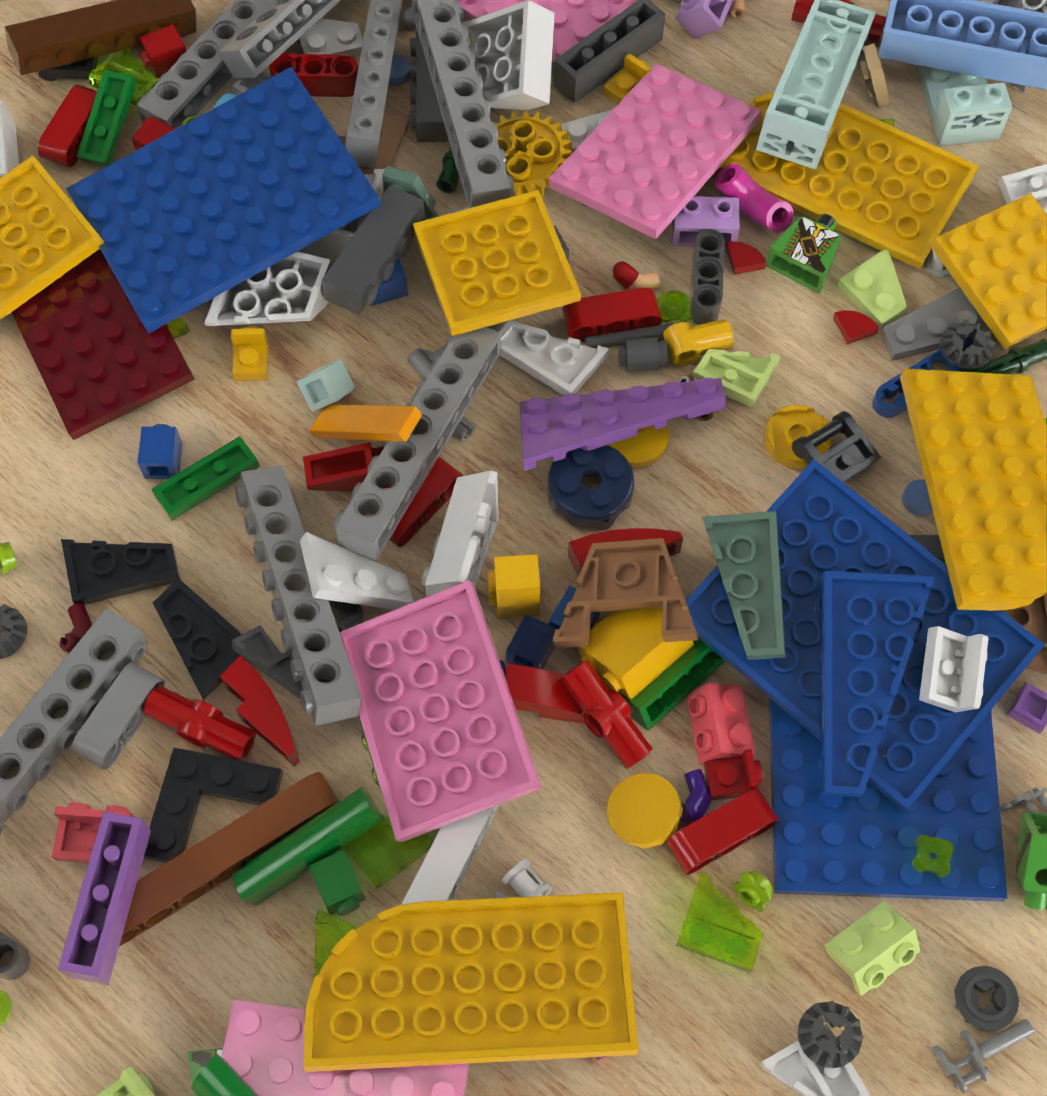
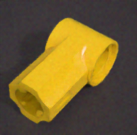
[663,319,734,367]

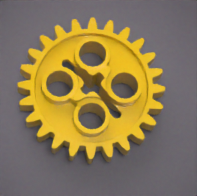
[491,110,572,197]

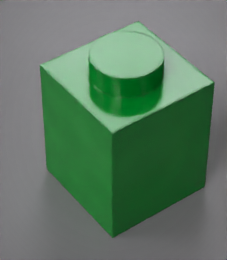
[309,849,366,916]

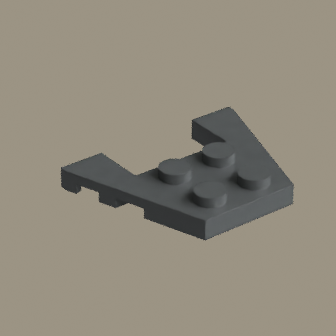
[231,600,364,699]

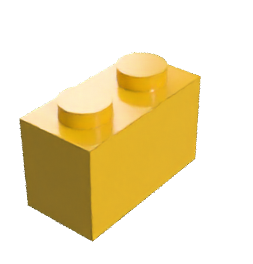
[487,554,540,618]

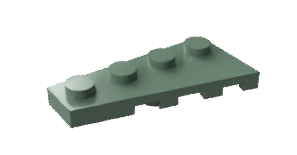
[702,511,786,660]

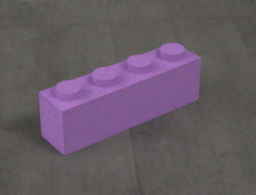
[58,812,151,985]

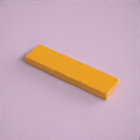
[310,405,422,442]

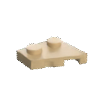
[860,43,891,108]

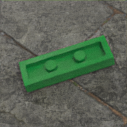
[77,70,137,167]
[151,436,260,521]

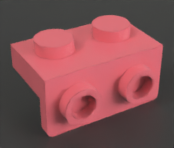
[686,683,756,764]
[52,802,134,863]

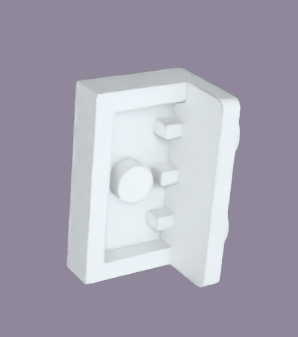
[919,626,988,712]

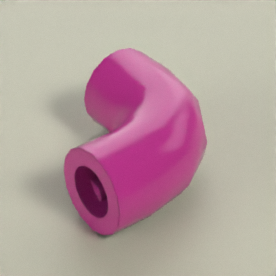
[715,163,794,233]

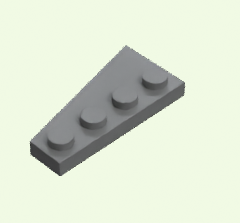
[880,288,994,361]

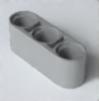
[72,662,165,769]

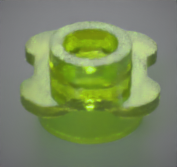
[658,290,691,323]
[912,835,954,878]

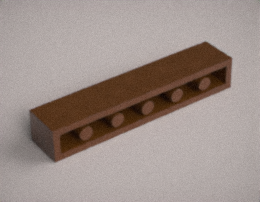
[5,0,196,75]

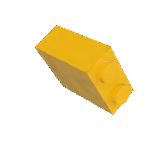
[577,608,694,700]

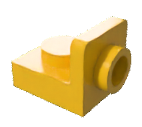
[603,53,652,105]
[231,327,269,381]

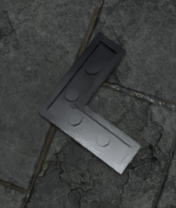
[144,748,283,863]

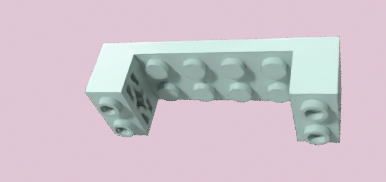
[756,0,876,170]
[916,65,1012,146]

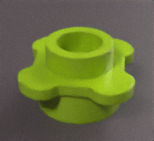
[734,871,773,912]

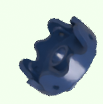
[547,445,634,530]

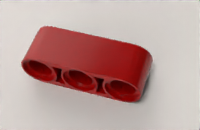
[269,53,358,97]
[38,84,97,167]
[562,288,662,342]
[389,457,464,547]
[666,788,779,875]

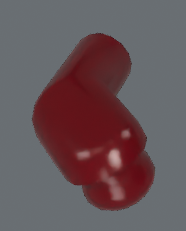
[60,603,92,653]

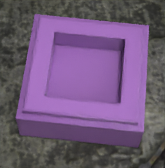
[1007,682,1047,734]

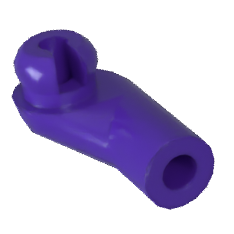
[680,769,711,824]

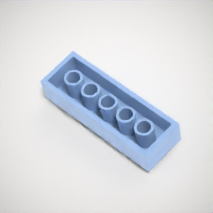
[878,0,1047,90]

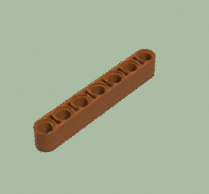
[119,772,339,946]

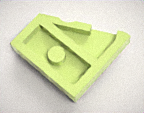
[837,249,907,330]
[692,349,781,408]

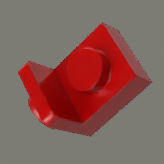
[703,749,763,801]

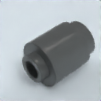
[618,338,667,372]

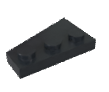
[61,539,181,605]
[152,578,245,700]

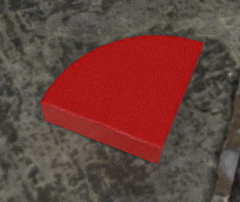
[725,241,766,275]
[833,310,879,344]

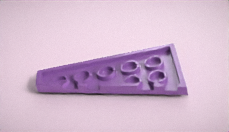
[520,378,726,471]

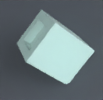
[297,358,355,412]

